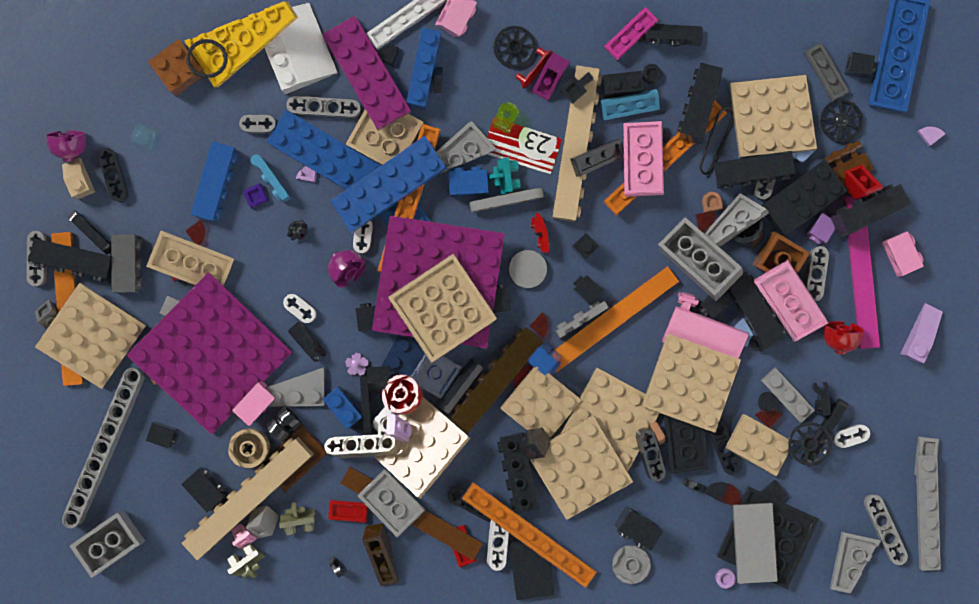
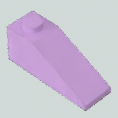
[900,303,943,363]

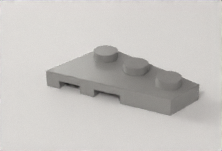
[436,121,497,174]
[704,193,769,247]
[555,300,609,338]
[267,367,325,407]
[830,531,881,594]

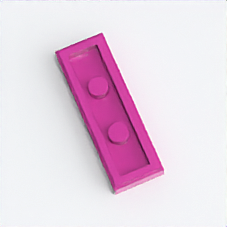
[604,7,659,61]

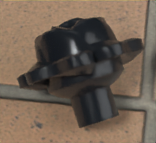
[287,220,308,241]

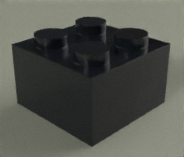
[615,505,663,551]

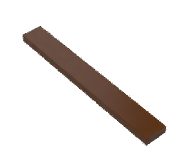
[340,466,483,561]

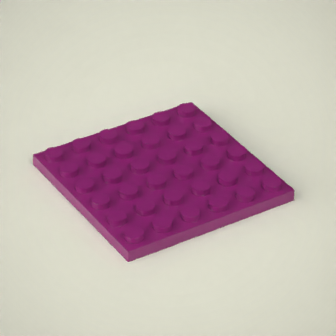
[372,216,505,348]
[127,272,293,435]

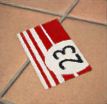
[487,117,562,174]

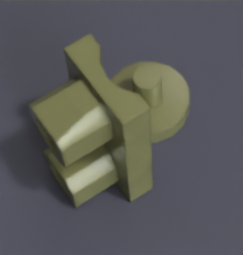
[279,502,316,535]
[227,544,265,579]

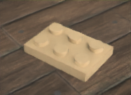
[725,414,793,476]

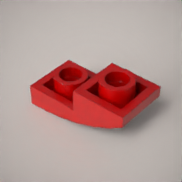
[531,213,549,253]

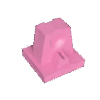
[678,292,699,311]
[231,523,257,550]

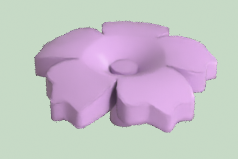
[345,353,368,376]

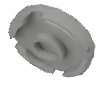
[509,250,547,288]
[612,545,651,584]

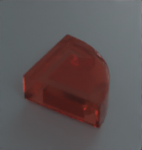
[695,211,715,232]
[186,220,206,245]
[529,312,548,339]
[754,410,782,428]
[721,483,741,506]

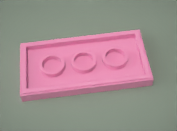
[623,121,664,197]
[754,260,828,342]
[662,306,749,359]

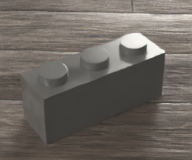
[111,234,143,293]

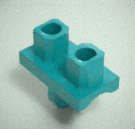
[488,157,521,194]

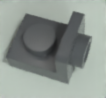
[34,299,58,330]

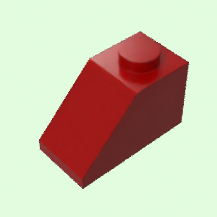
[845,165,883,199]

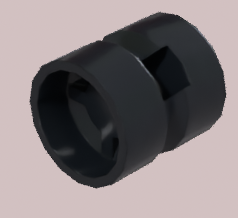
[266,406,302,443]

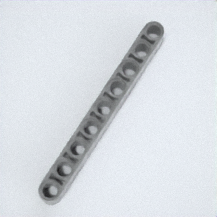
[62,368,145,528]

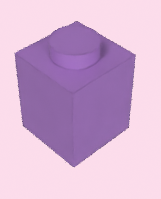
[806,213,835,245]

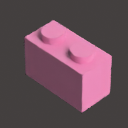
[435,0,477,37]
[882,231,924,277]

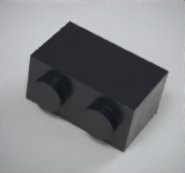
[601,71,644,98]
[181,467,227,513]

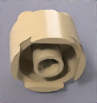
[228,428,271,468]

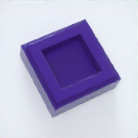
[243,183,268,209]

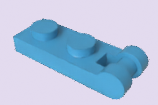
[251,155,291,202]

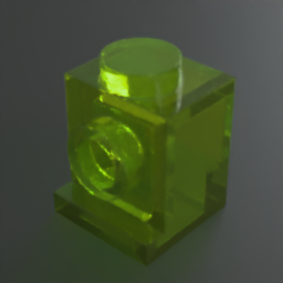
[492,102,519,134]

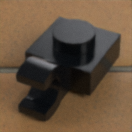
[560,72,594,105]
[812,382,831,416]

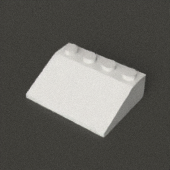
[264,3,338,94]

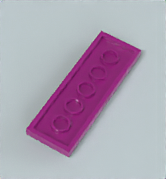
[322,16,411,131]

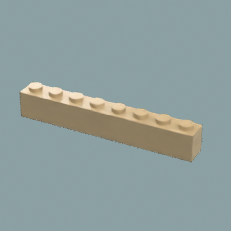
[552,65,602,222]
[182,437,314,560]

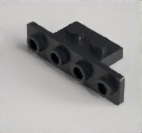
[626,22,703,47]

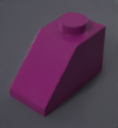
[532,52,570,101]

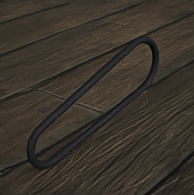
[699,107,734,175]

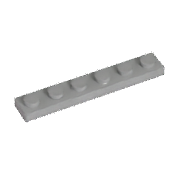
[916,454,941,571]

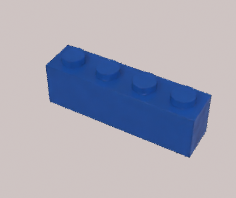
[406,28,442,110]
[190,141,239,222]

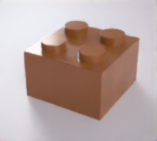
[148,39,205,96]
[752,232,810,273]

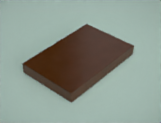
[260,425,328,492]

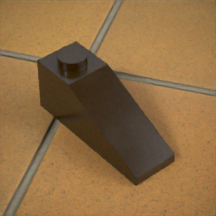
[362,523,399,586]

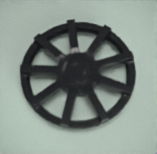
[493,26,536,68]
[820,99,863,142]
[788,422,833,466]

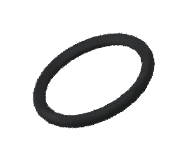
[186,39,228,78]

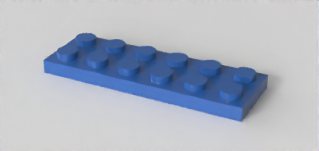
[868,0,930,113]
[267,110,380,190]
[330,136,447,233]

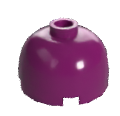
[46,130,86,162]
[327,250,366,288]

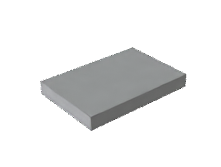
[357,468,425,538]

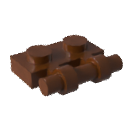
[824,141,874,185]

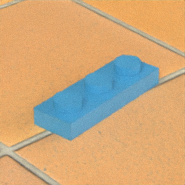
[600,89,660,120]

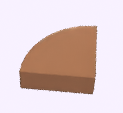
[649,422,666,445]

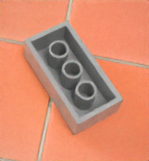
[658,218,743,301]

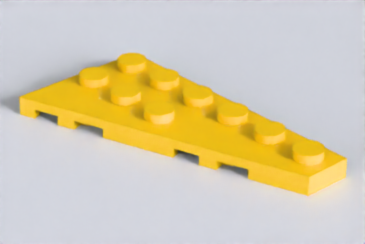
[185,1,299,88]

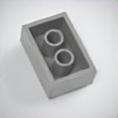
[70,510,145,578]

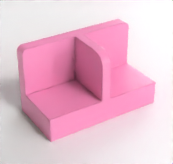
[232,381,275,426]

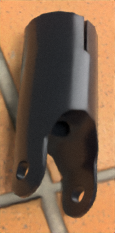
[287,320,327,362]

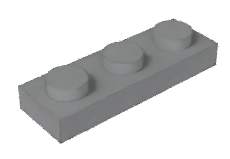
[760,368,815,423]

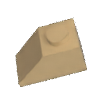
[62,157,95,200]

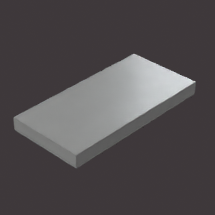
[732,503,777,584]

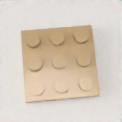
[346,110,424,165]
[500,367,582,438]

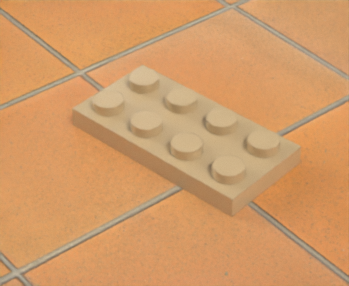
[146,230,234,286]

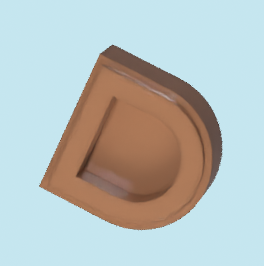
[702,192,723,213]

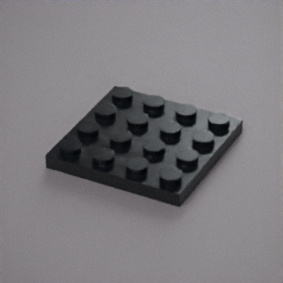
[716,486,819,589]

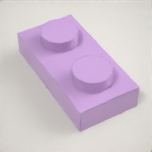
[387,414,412,442]

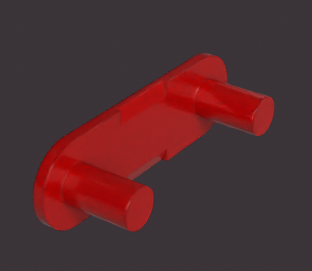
[515,47,553,89]

